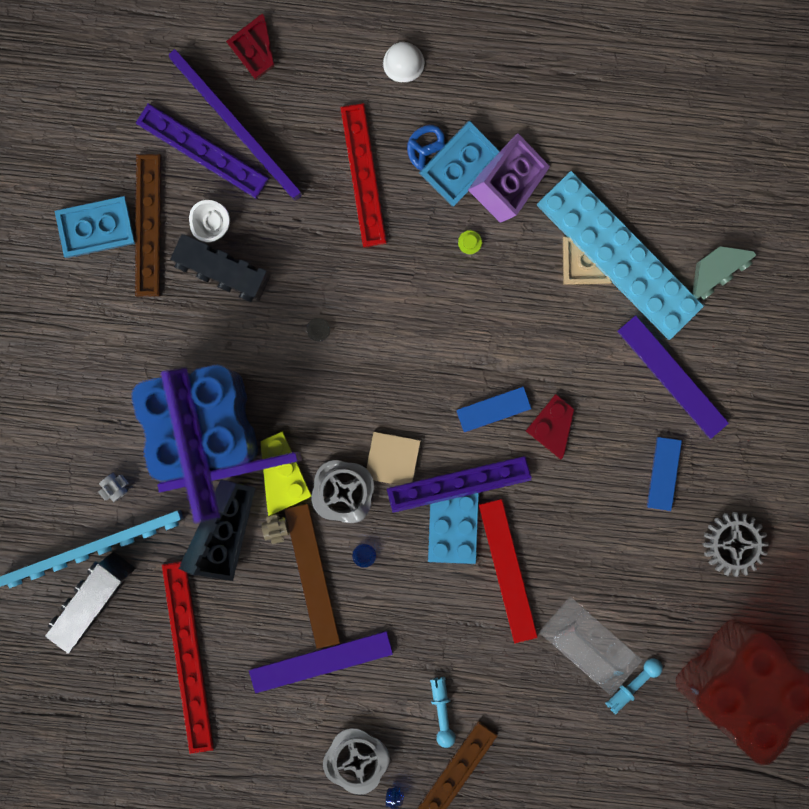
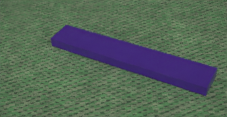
[136,103,269,199]
[617,315,729,439]
[161,368,220,523]
[157,452,302,493]
[387,456,532,513]
[249,631,393,694]

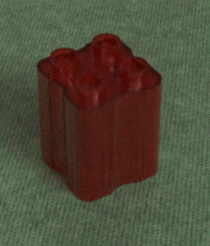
[676,619,809,765]

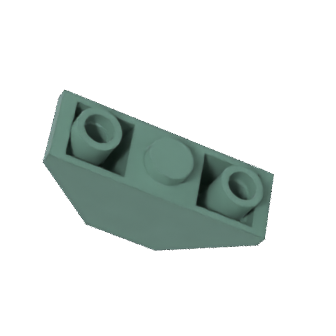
[692,246,756,300]

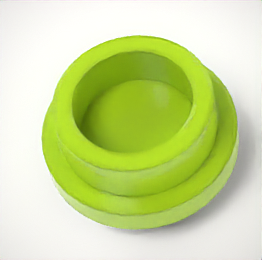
[458,230,482,254]

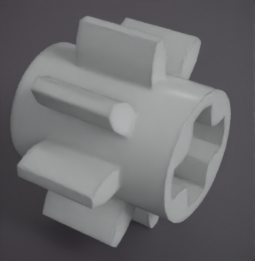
[98,473,129,503]

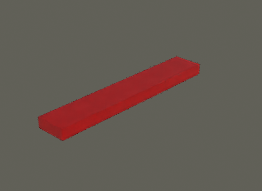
[340,103,386,248]
[478,499,537,644]

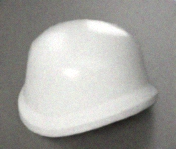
[383,42,424,82]
[189,200,230,242]

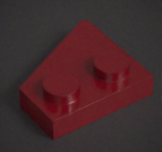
[226,14,274,80]
[525,394,574,460]

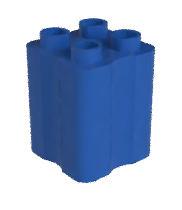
[132,365,258,481]

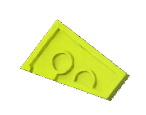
[260,432,312,516]

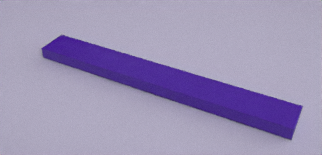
[169,49,302,200]

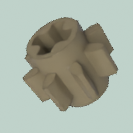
[261,514,289,544]

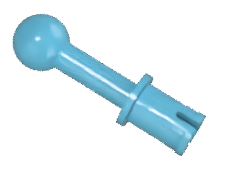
[605,658,663,714]
[430,677,456,748]

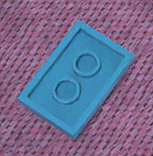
[419,121,499,206]
[55,196,135,258]
[428,493,478,564]

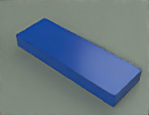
[456,387,531,432]
[647,437,681,511]

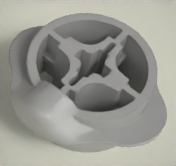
[312,460,374,523]
[323,728,390,795]

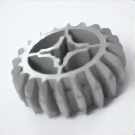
[703,512,769,577]

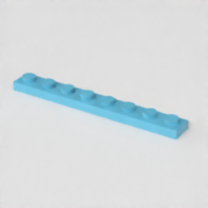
[0,510,184,588]

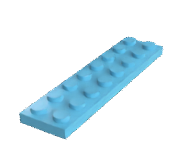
[537,171,704,340]

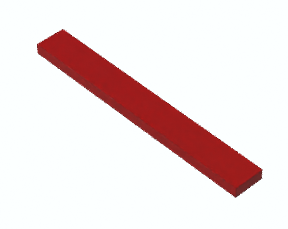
[162,561,214,754]

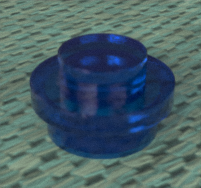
[352,544,376,568]
[386,786,404,809]

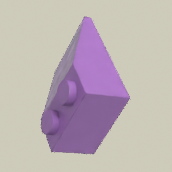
[468,134,550,223]

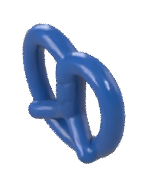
[407,125,446,171]

